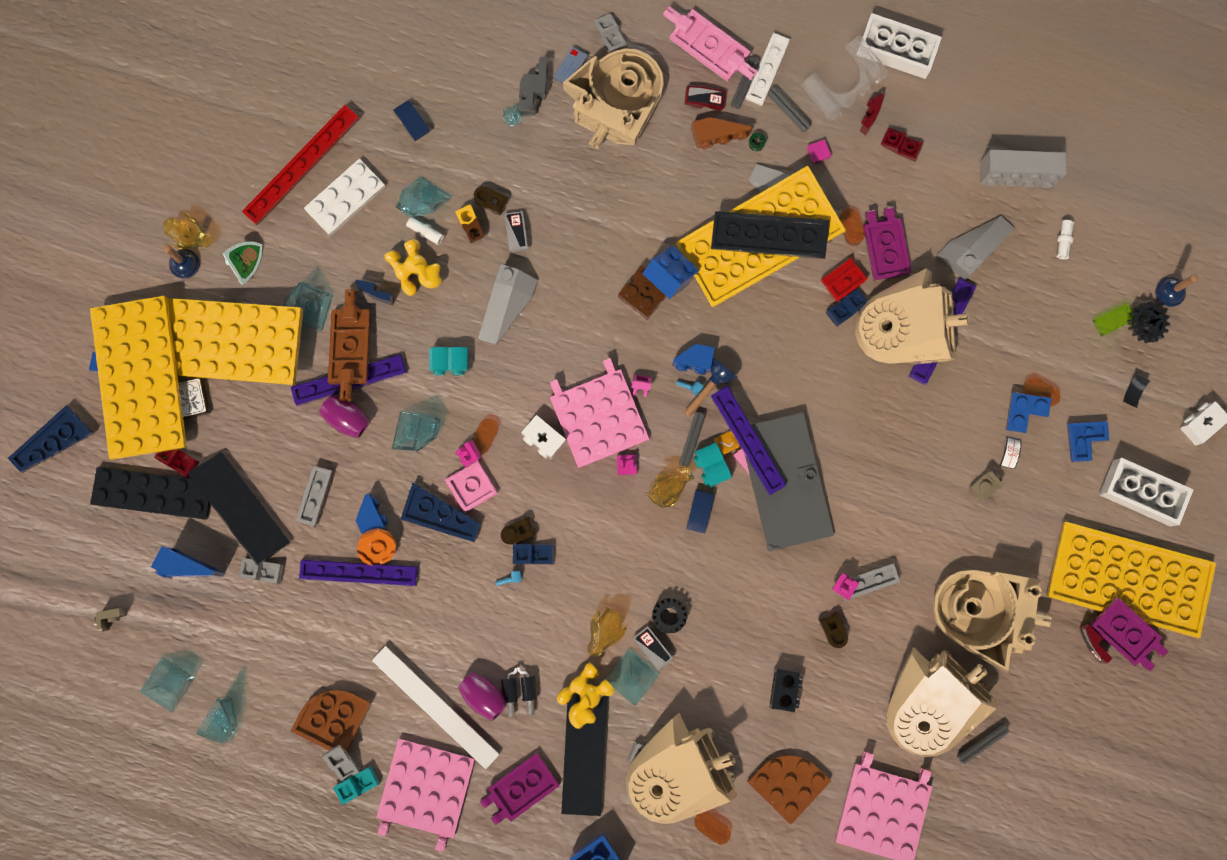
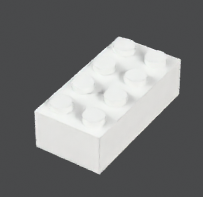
[856,13,942,79]
[1099,458,1193,527]

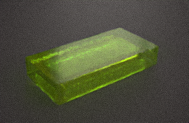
[1092,303,1132,337]

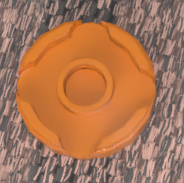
[356,528,396,565]

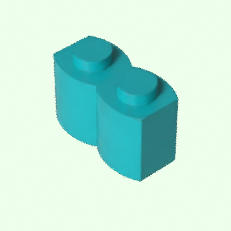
[429,347,469,376]
[693,443,732,488]

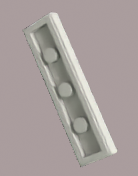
[745,32,790,106]

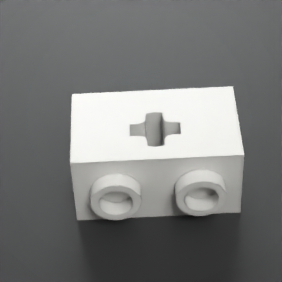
[1180,401,1227,446]
[521,415,566,459]

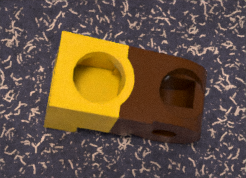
[455,204,484,243]

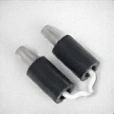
[501,668,537,717]

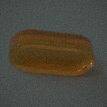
[839,209,864,246]
[1023,377,1060,407]
[471,419,498,455]
[694,812,731,845]

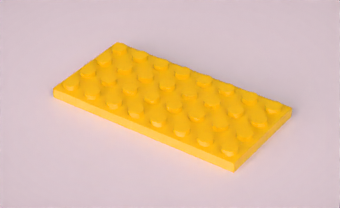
[675,166,846,308]
[90,296,187,460]
[167,298,303,385]
[1046,522,1216,638]

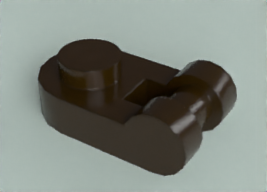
[473,186,509,216]
[501,516,537,545]
[818,611,848,648]

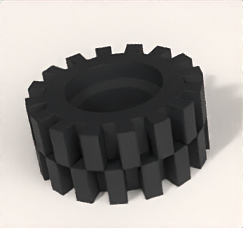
[652,598,688,634]

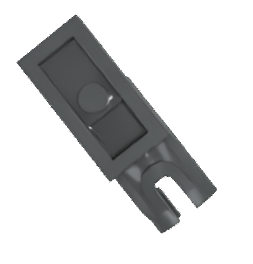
[518,57,548,116]

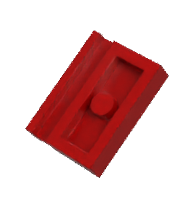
[820,258,868,303]

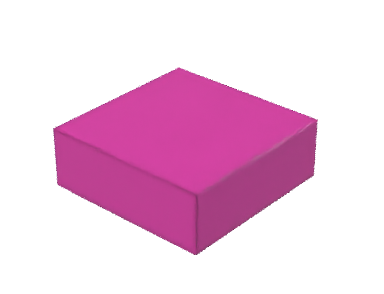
[807,140,831,165]

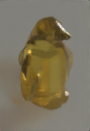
[163,212,213,249]
[646,467,694,508]
[587,607,626,657]

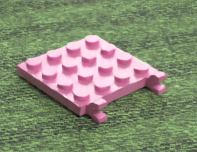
[550,358,649,469]
[376,738,475,851]
[835,751,932,860]

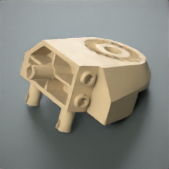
[563,48,664,149]
[855,269,970,365]
[933,570,1051,671]
[887,647,997,757]
[626,713,737,824]

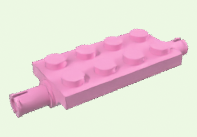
[663,6,758,82]

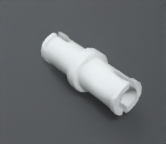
[406,216,444,246]
[1056,220,1074,259]

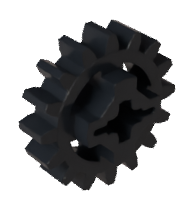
[1127,302,1170,343]

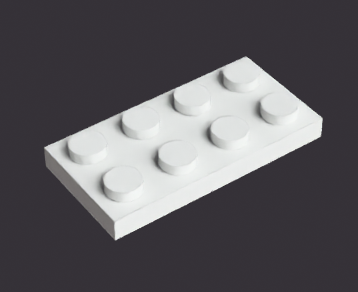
[304,159,385,236]

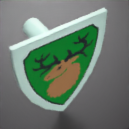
[223,242,263,285]

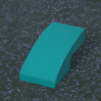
[333,766,380,805]

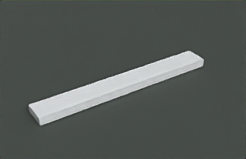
[372,646,499,769]

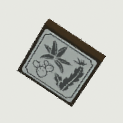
[178,377,210,420]

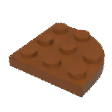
[291,690,372,752]
[747,755,831,825]

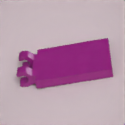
[863,207,912,281]
[1089,597,1169,671]
[480,753,559,825]

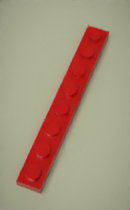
[241,105,359,225]

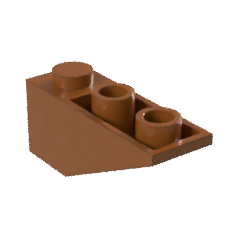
[691,117,752,149]

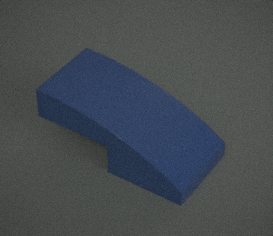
[393,100,430,141]
[355,280,395,305]
[825,288,867,327]
[686,489,714,534]
[513,544,555,565]

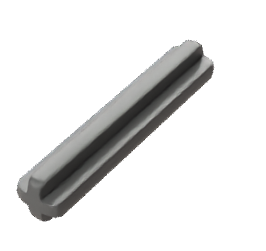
[731,57,759,109]
[768,87,811,132]
[679,412,705,467]
[957,724,1010,764]

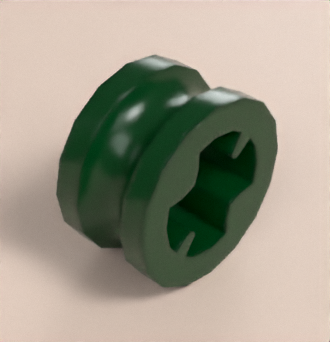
[748,133,766,152]

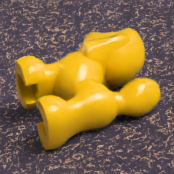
[384,239,442,296]
[557,662,615,729]

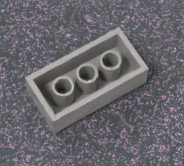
[980,150,1066,188]

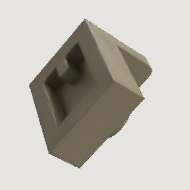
[969,471,1004,502]
[94,608,126,632]

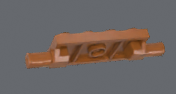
[328,289,371,401]

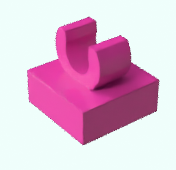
[631,374,652,397]
[455,440,482,467]
[617,455,637,476]
[831,573,859,600]

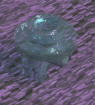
[503,106,522,126]

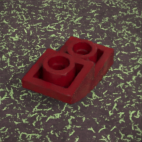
[860,93,883,136]
[881,127,923,162]

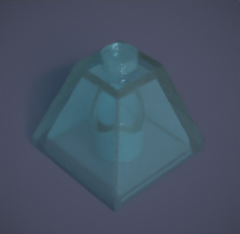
[396,177,452,217]
[282,282,333,330]
[392,412,441,452]
[605,650,659,706]
[139,658,195,712]
[196,696,238,744]

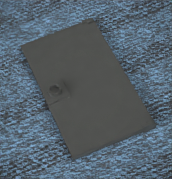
[744,412,834,551]

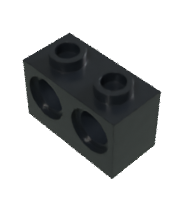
[769,668,803,712]

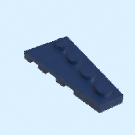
[8,405,94,473]
[401,483,481,543]

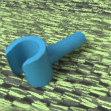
[676,380,704,395]
[495,571,522,586]

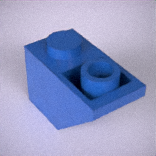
[672,344,715,375]
[355,493,388,534]

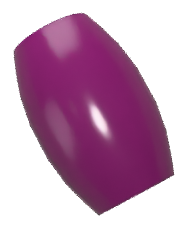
[319,395,370,439]
[458,672,507,721]

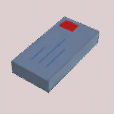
[553,47,588,84]

